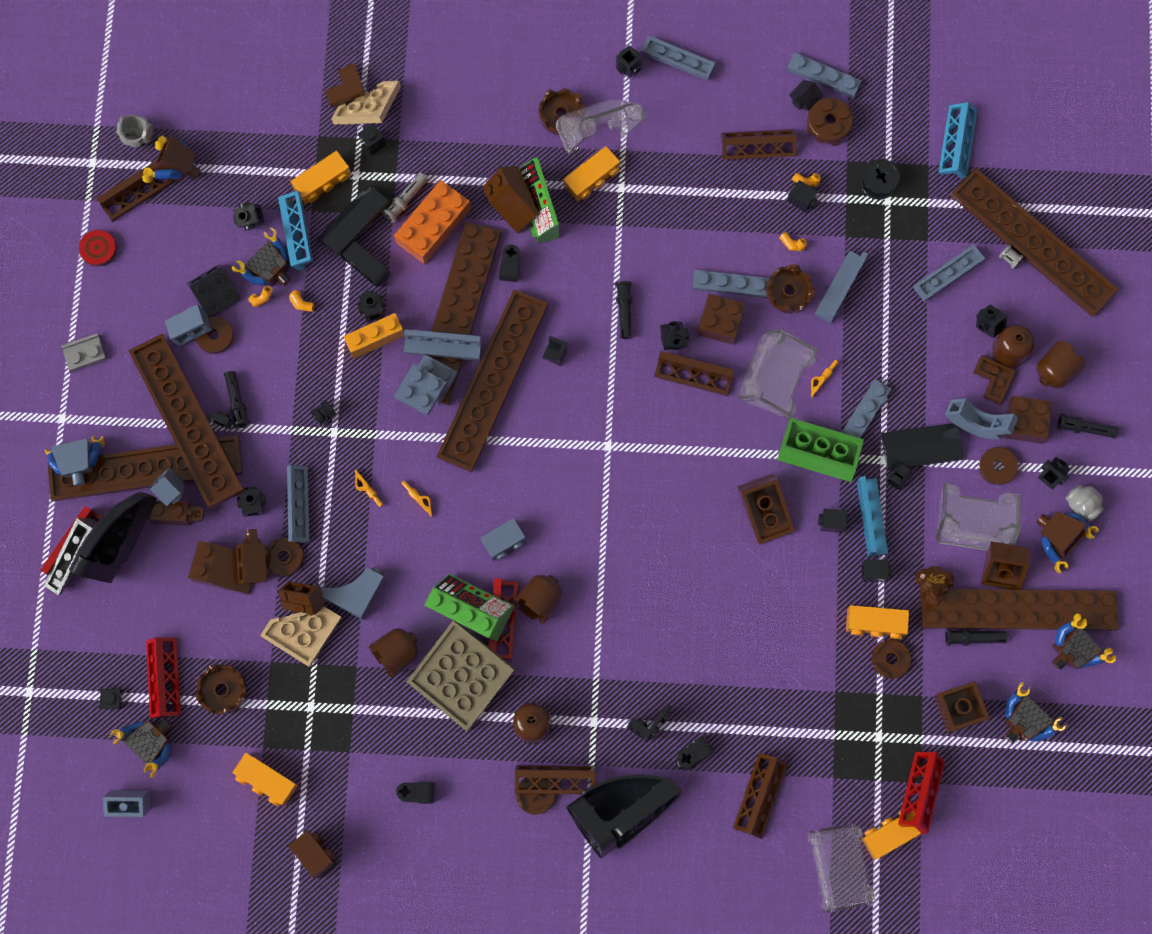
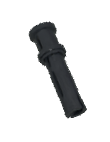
[615,281,632,339]
[224,371,250,429]
[1057,413,1118,439]
[945,629,1007,646]

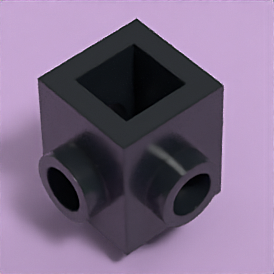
[616,45,642,78]
[233,202,265,231]
[357,291,386,322]
[976,304,1007,338]
[660,321,689,350]
[1038,457,1071,490]
[237,487,266,517]

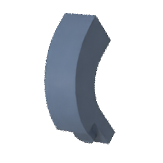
[945,398,1018,440]

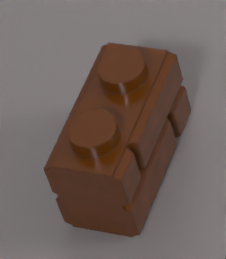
[278,581,325,616]

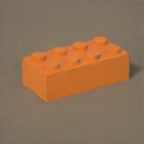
[394,180,471,265]

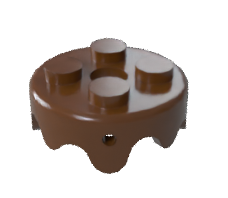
[539,88,585,135]
[806,98,854,146]
[766,264,815,314]
[195,664,247,715]

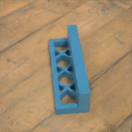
[939,102,977,178]
[278,191,313,271]
[857,476,888,557]

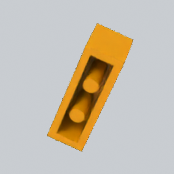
[563,146,620,202]
[291,151,351,205]
[343,313,404,359]
[846,605,909,639]
[232,752,298,807]
[861,811,921,860]

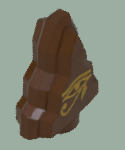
[915,566,955,607]

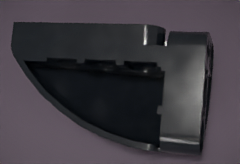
[69,492,157,583]
[566,775,681,859]

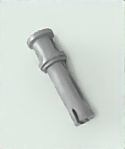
[382,173,428,223]

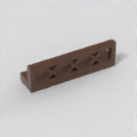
[721,129,797,160]
[96,161,175,222]
[654,351,734,396]
[733,753,788,839]
[515,765,595,794]

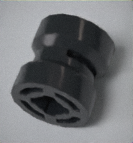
[310,400,337,426]
[886,463,913,490]

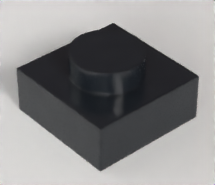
[209,411,233,429]
[99,689,122,709]

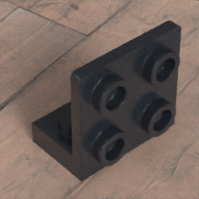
[187,264,241,317]
[627,704,671,742]

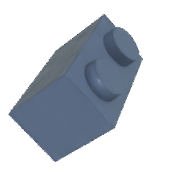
[165,305,212,346]
[150,467,186,506]
[480,518,526,561]
[103,790,151,817]

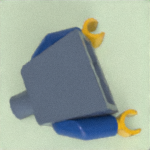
[45,436,105,486]

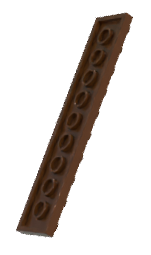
[950,168,1118,317]
[429,222,501,406]
[436,289,548,473]
[128,334,244,510]
[47,435,243,502]
[920,589,1119,631]

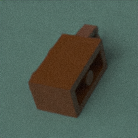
[148,501,205,526]
[236,529,269,584]

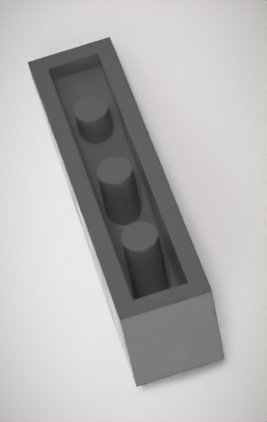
[43,517,97,595]

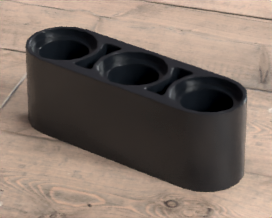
[340,241,391,288]

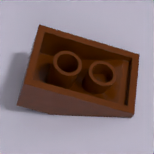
[483,166,539,233]
[737,474,795,545]
[188,541,252,595]

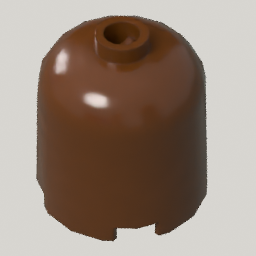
[992,324,1035,368]
[1036,340,1086,389]
[513,575,562,624]
[368,628,418,678]
[513,703,552,744]

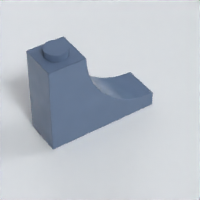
[313,567,386,620]

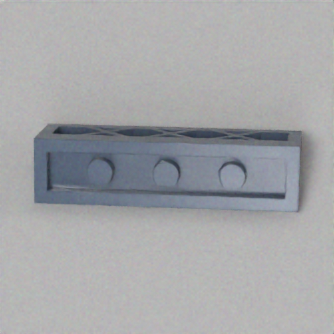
[814,251,868,324]
[404,329,482,361]

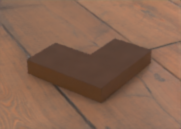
[325,63,366,108]
[973,355,1016,405]

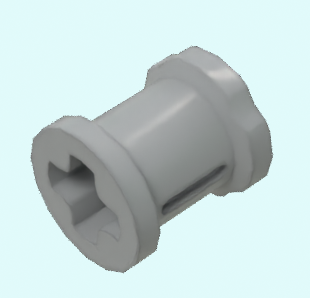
[999,244,1024,269]

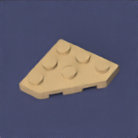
[332,81,401,125]
[260,607,342,667]

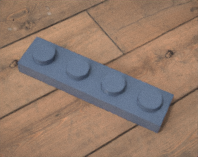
[641,36,715,81]
[786,52,862,99]
[913,244,985,302]
[692,270,769,298]
[841,379,891,438]
[287,465,309,543]

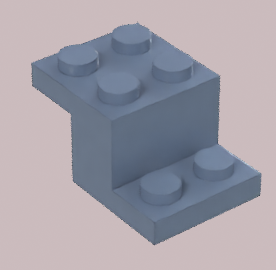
[394,354,458,416]

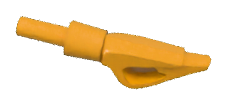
[811,360,839,398]
[355,469,383,507]
[401,480,432,517]

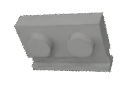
[61,333,107,372]

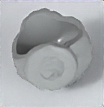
[116,115,154,148]
[1066,484,1104,522]

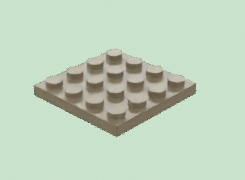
[406,620,516,731]

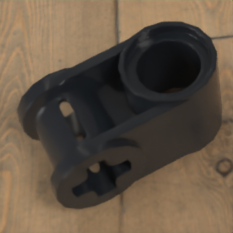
[499,244,520,283]
[676,735,715,770]
[396,782,435,804]

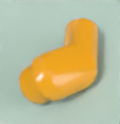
[792,172,821,188]
[779,232,807,252]
[248,286,273,307]
[289,290,314,312]

